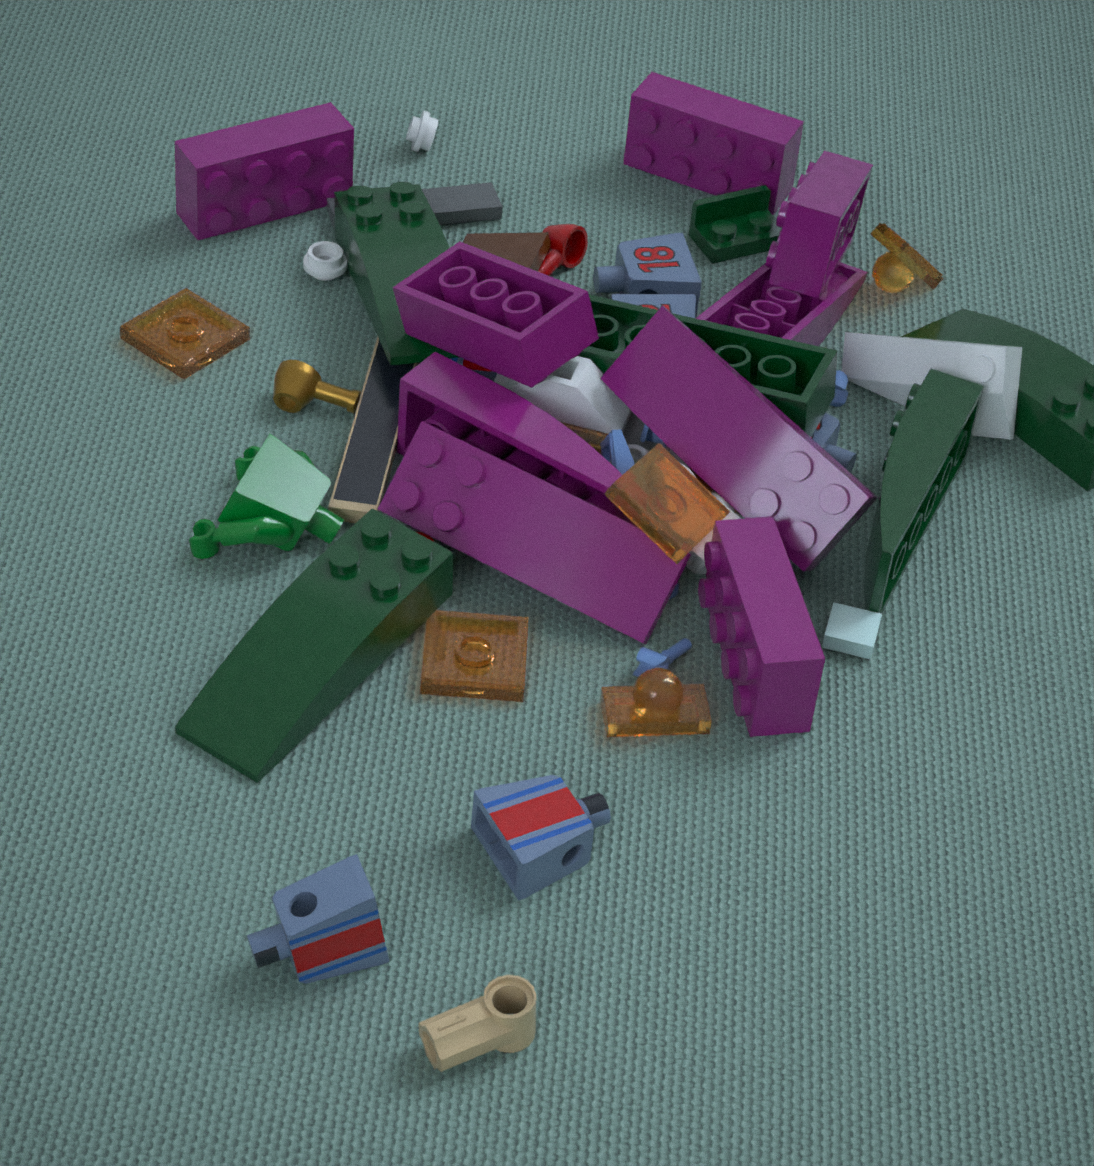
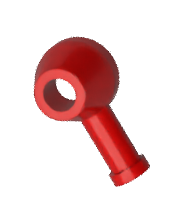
[538,224,588,276]

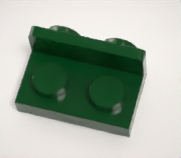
[689,185,782,264]

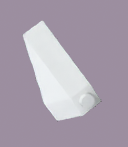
[842,332,1022,439]

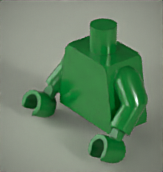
[189,433,345,559]

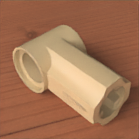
[419,975,536,1072]

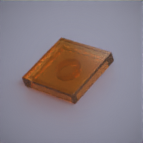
[120,288,250,380]
[604,443,730,564]
[420,610,529,702]

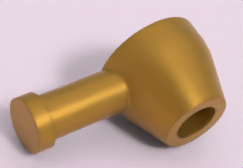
[273,360,361,413]

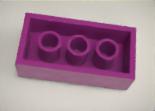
[623,72,804,215]
[174,102,354,241]
[765,150,873,299]
[392,241,599,388]
[698,517,825,737]

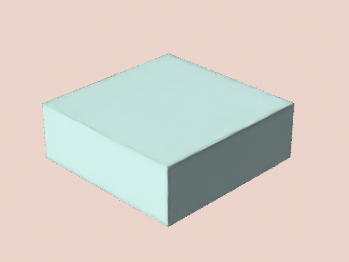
[822,602,882,659]

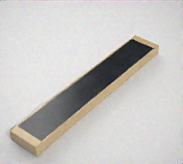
[328,337,420,523]

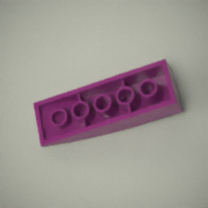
[696,262,868,346]
[600,306,878,571]
[397,352,645,529]
[377,421,691,645]

